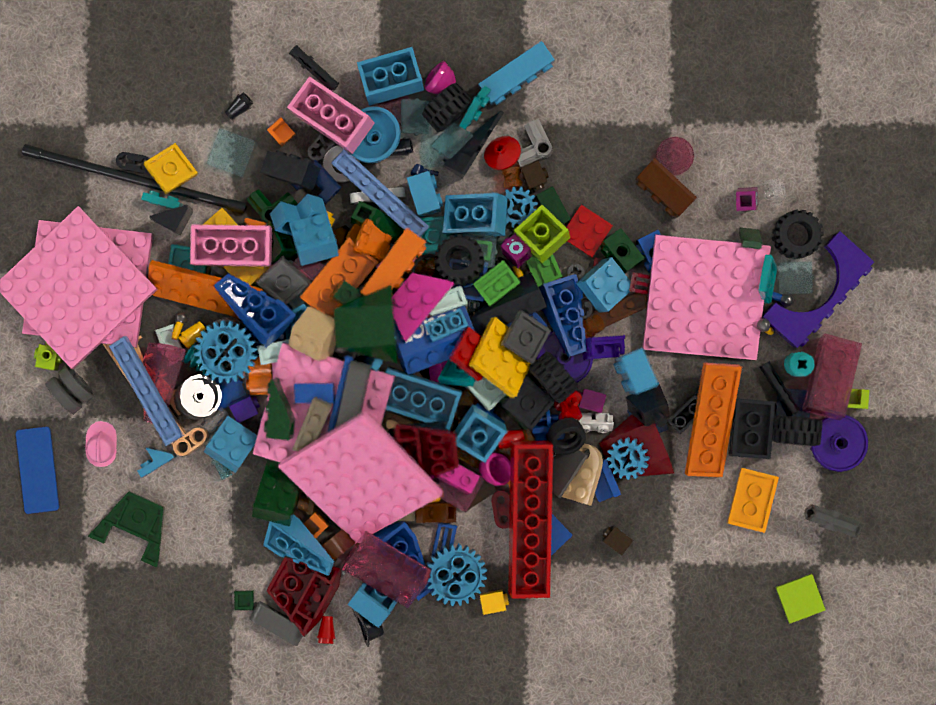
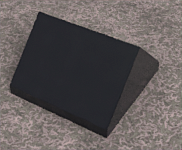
[150,205,193,236]

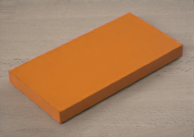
[299,238,378,317]

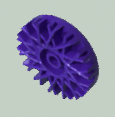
[536,331,593,383]
[810,414,868,472]

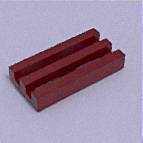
[629,272,650,295]

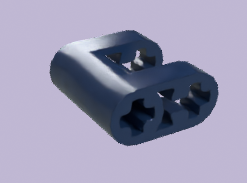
[291,159,342,205]

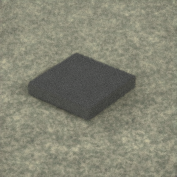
[256,256,311,305]
[501,310,551,364]

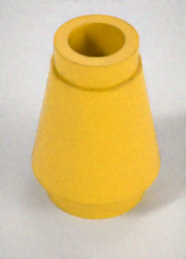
[178,321,207,349]

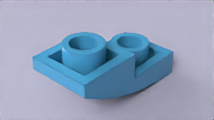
[424,308,469,342]

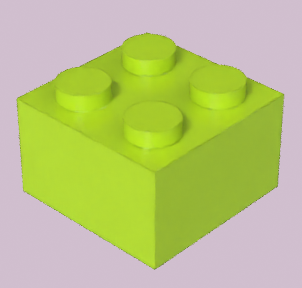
[514,205,570,263]

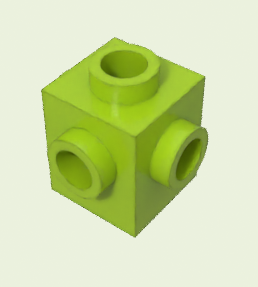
[34,342,63,371]

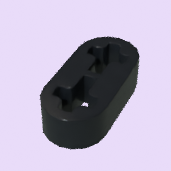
[116,152,150,173]

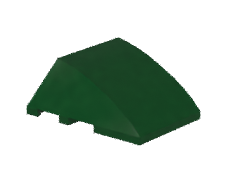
[334,285,397,363]

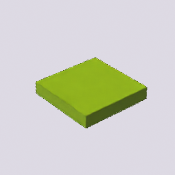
[775,574,826,623]

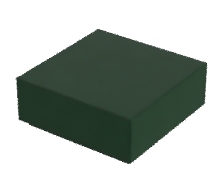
[234,590,254,610]

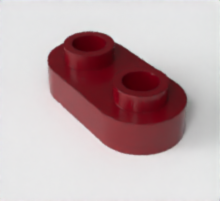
[491,490,510,529]

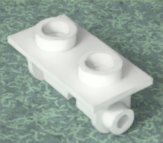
[576,413,614,433]

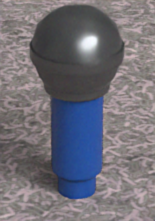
[772,292,794,307]

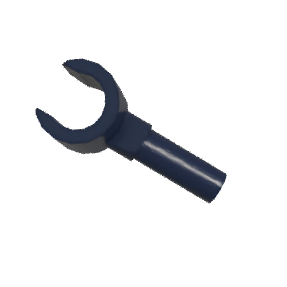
[410,164,439,176]

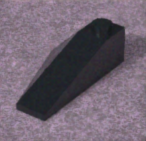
[442,110,504,179]
[470,272,547,335]

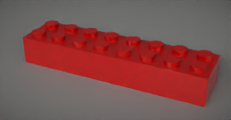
[508,441,553,599]

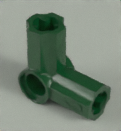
[246,189,298,223]

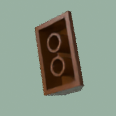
[636,158,697,218]

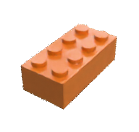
[361,228,427,295]

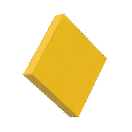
[144,143,198,195]

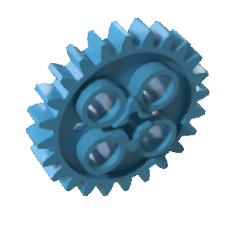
[194,320,258,384]
[424,543,487,606]

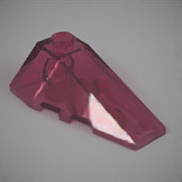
[143,343,186,424]

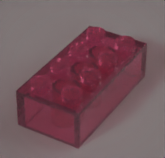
[803,333,862,421]
[342,531,431,608]

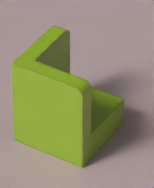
[841,388,870,409]

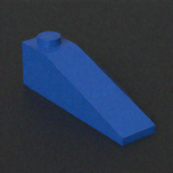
[214,273,296,348]

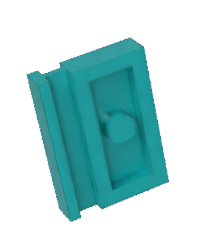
[459,86,491,130]

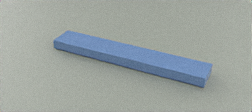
[331,149,429,237]
[109,336,184,446]

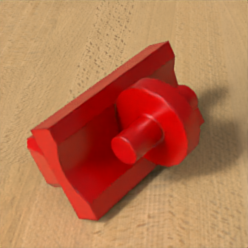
[554,391,582,420]

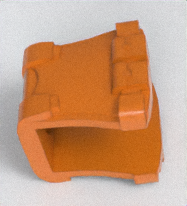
[345,219,392,264]

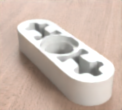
[349,187,406,204]

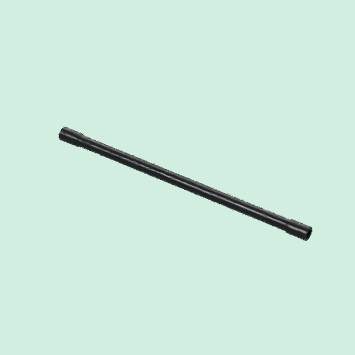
[22,144,247,214]

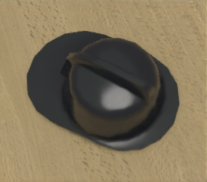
[352,608,384,647]

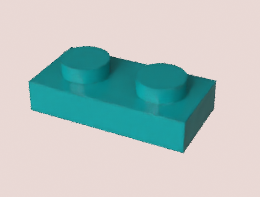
[141,190,183,209]

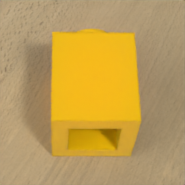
[480,590,509,615]

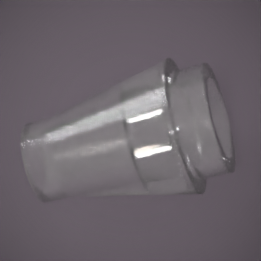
[201,406,229,435]

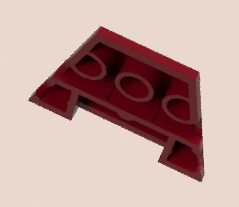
[599,414,674,478]
[394,424,459,476]
[266,557,342,637]

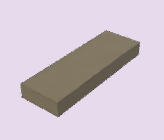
[292,397,333,452]

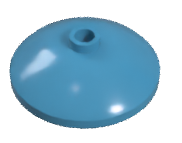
[349,107,401,163]

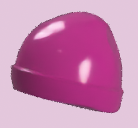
[424,61,456,95]
[479,452,510,486]

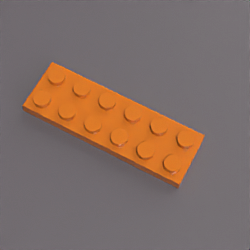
[148,260,263,318]
[685,363,742,477]

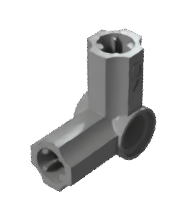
[518,119,553,167]

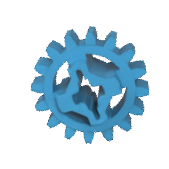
[502,187,538,228]
[607,437,650,480]

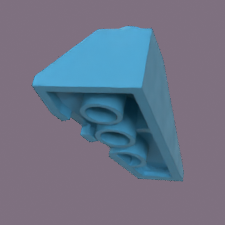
[263,514,334,575]

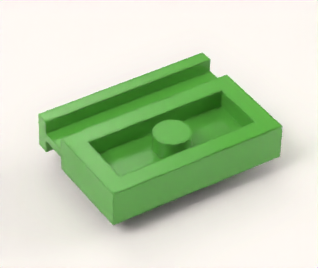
[526,253,563,287]
[473,260,521,307]

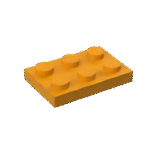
[727,468,779,533]

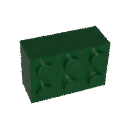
[252,459,301,526]

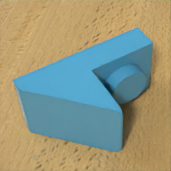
[137,447,177,478]

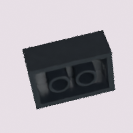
[729,398,775,459]

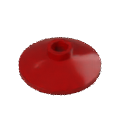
[484,136,521,170]

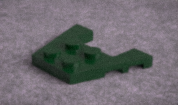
[88,491,165,567]

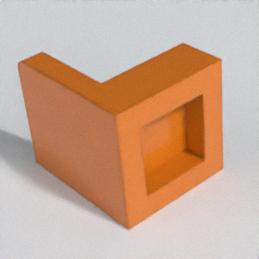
[267,117,296,147]
[304,511,329,539]

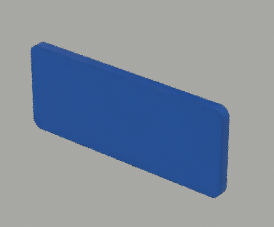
[16,427,59,514]

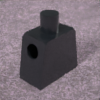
[626,383,670,427]

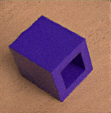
[229,393,260,423]

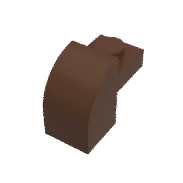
[415,503,456,523]
[321,529,356,561]

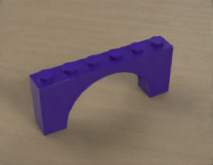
[762,231,874,348]

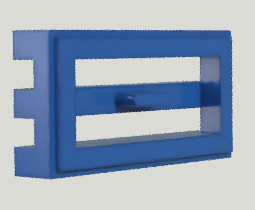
[431,523,457,560]

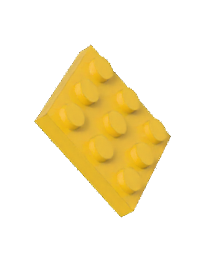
[469,317,531,398]

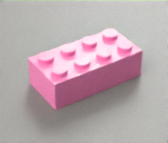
[287,76,375,154]
[190,225,272,267]

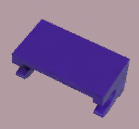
[583,335,625,360]

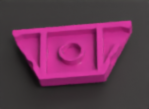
[392,273,454,342]

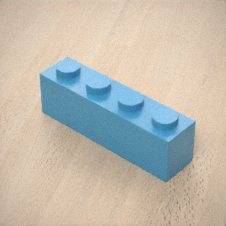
[478,41,555,105]

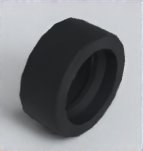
[547,418,586,455]

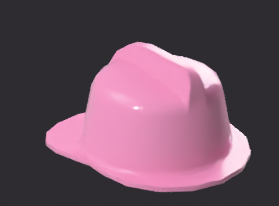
[86,421,117,467]

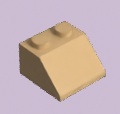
[289,306,336,361]

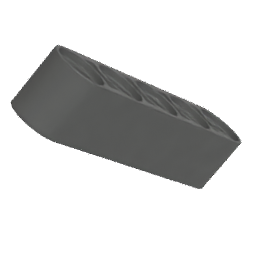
[335,361,371,429]

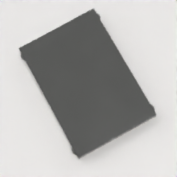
[552,450,588,498]

